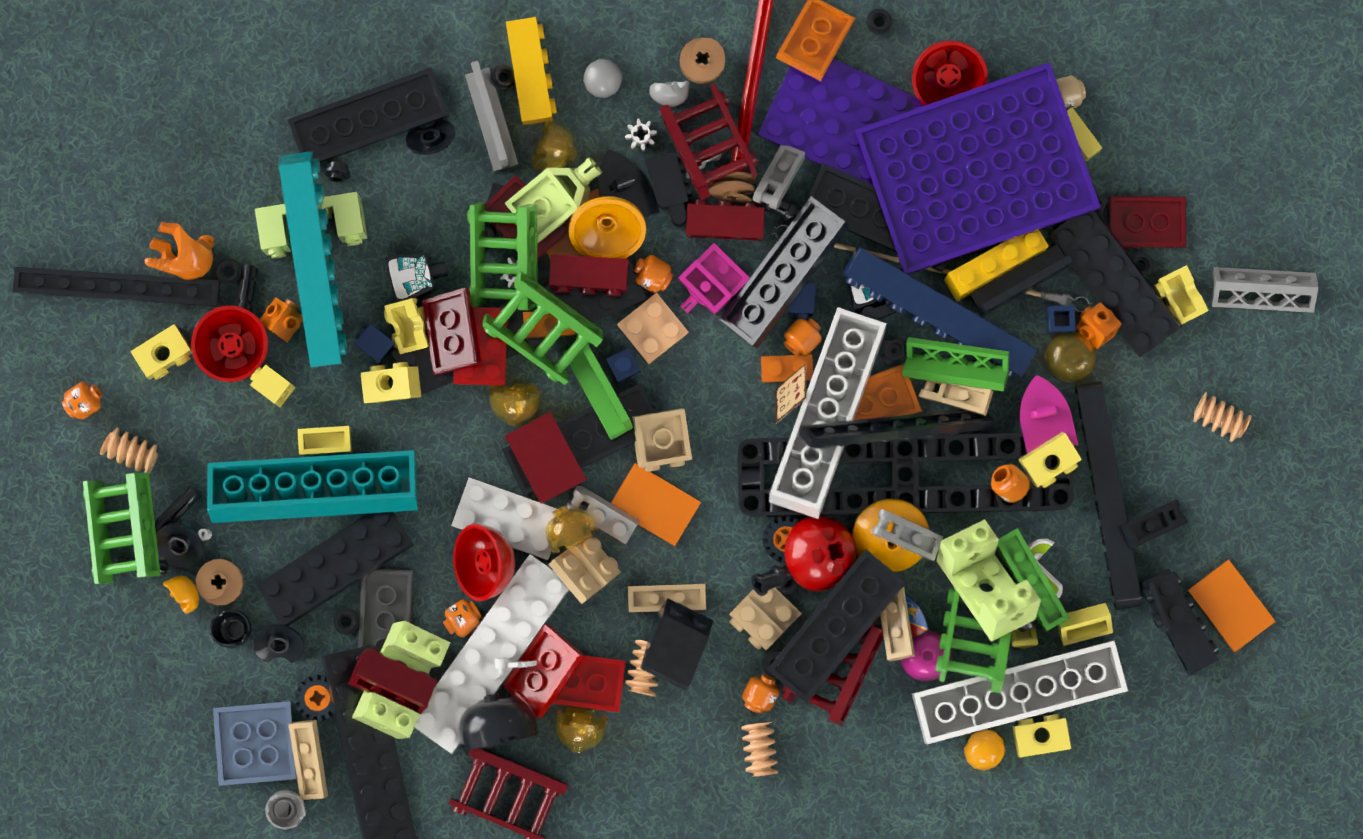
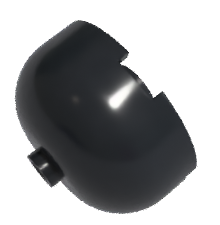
[459,693,539,750]

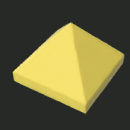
[1011,626,1038,649]

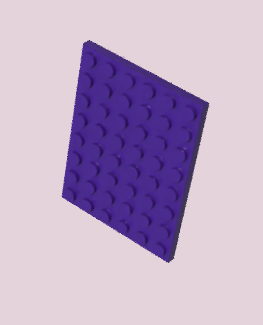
[855,63,1100,275]

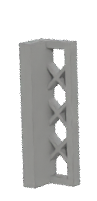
[1211,267,1319,313]

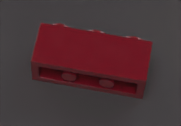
[686,200,764,241]
[549,254,628,296]
[349,648,437,716]

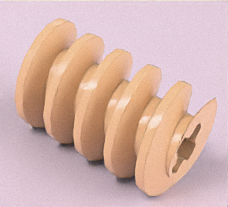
[1193,392,1252,442]
[100,427,158,474]
[625,640,658,696]
[741,722,778,776]

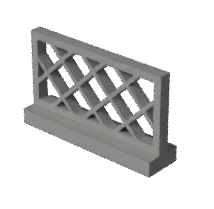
[465,61,518,172]

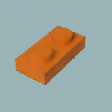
[761,354,813,383]

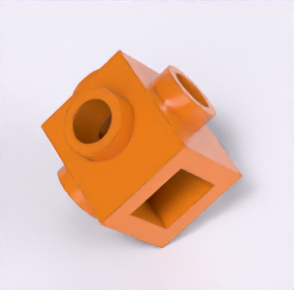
[260,297,303,343]
[1076,302,1122,350]

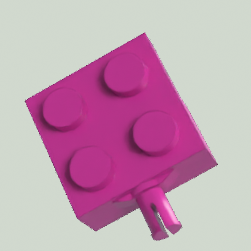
[678,243,750,316]

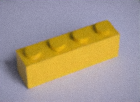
[506,17,557,125]
[944,230,1049,302]

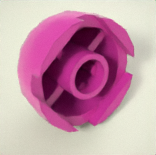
[900,631,952,682]

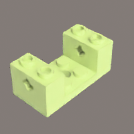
[255,192,368,259]
[937,520,1041,641]
[352,621,450,739]

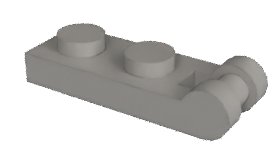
[753,145,805,210]
[565,486,640,544]
[871,509,943,561]

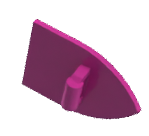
[1020,375,1078,454]

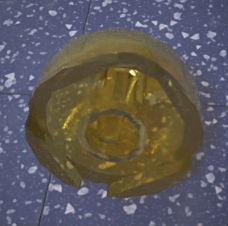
[532,120,577,172]
[1045,332,1097,382]
[489,383,541,426]
[546,506,598,553]
[555,707,608,753]

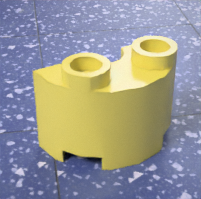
[1154,265,1208,325]
[384,298,429,354]

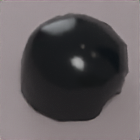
[209,610,252,649]

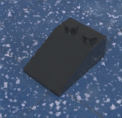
[640,598,713,691]

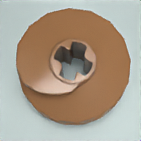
[680,38,726,84]
[709,171,756,204]
[196,559,244,606]

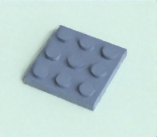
[213,701,297,786]

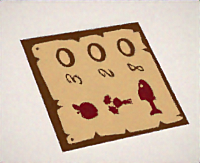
[775,364,806,423]

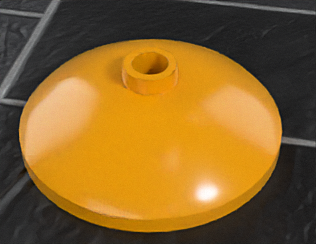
[569,196,646,259]
[852,499,929,572]

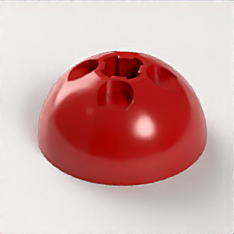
[912,40,988,106]
[191,306,268,382]
[785,516,857,592]
[453,524,515,601]

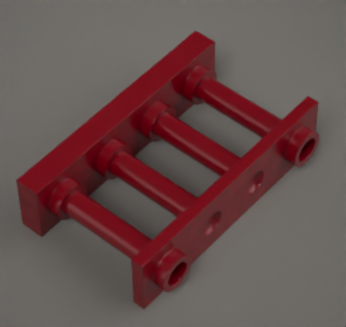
[659,84,759,200]
[782,626,884,726]
[448,748,568,839]

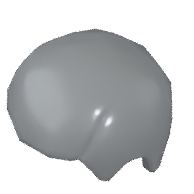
[583,58,623,98]
[650,81,690,107]
[265,790,306,830]

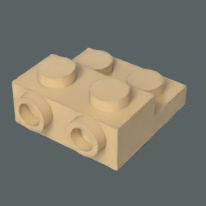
[633,408,692,472]
[549,533,621,604]
[729,588,802,650]

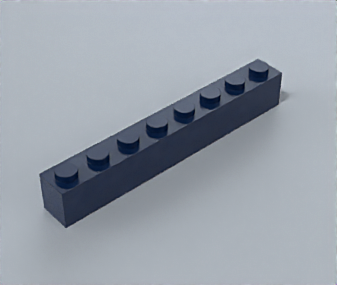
[841,248,1037,378]

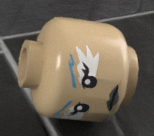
[1056,76,1086,110]

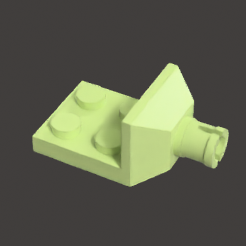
[505,157,602,243]

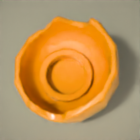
[163,576,199,614]
[964,729,1005,771]

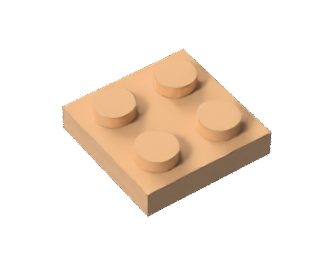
[617,293,689,365]

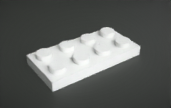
[451,478,566,560]

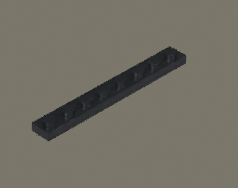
[12,267,220,307]
[799,409,994,449]

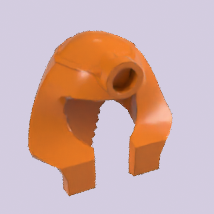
[145,222,215,280]

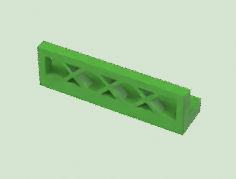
[563,336,633,440]
[903,337,1009,391]
[996,528,1069,632]

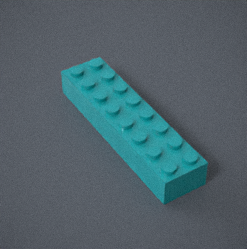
[279,151,347,367]
[207,450,418,523]

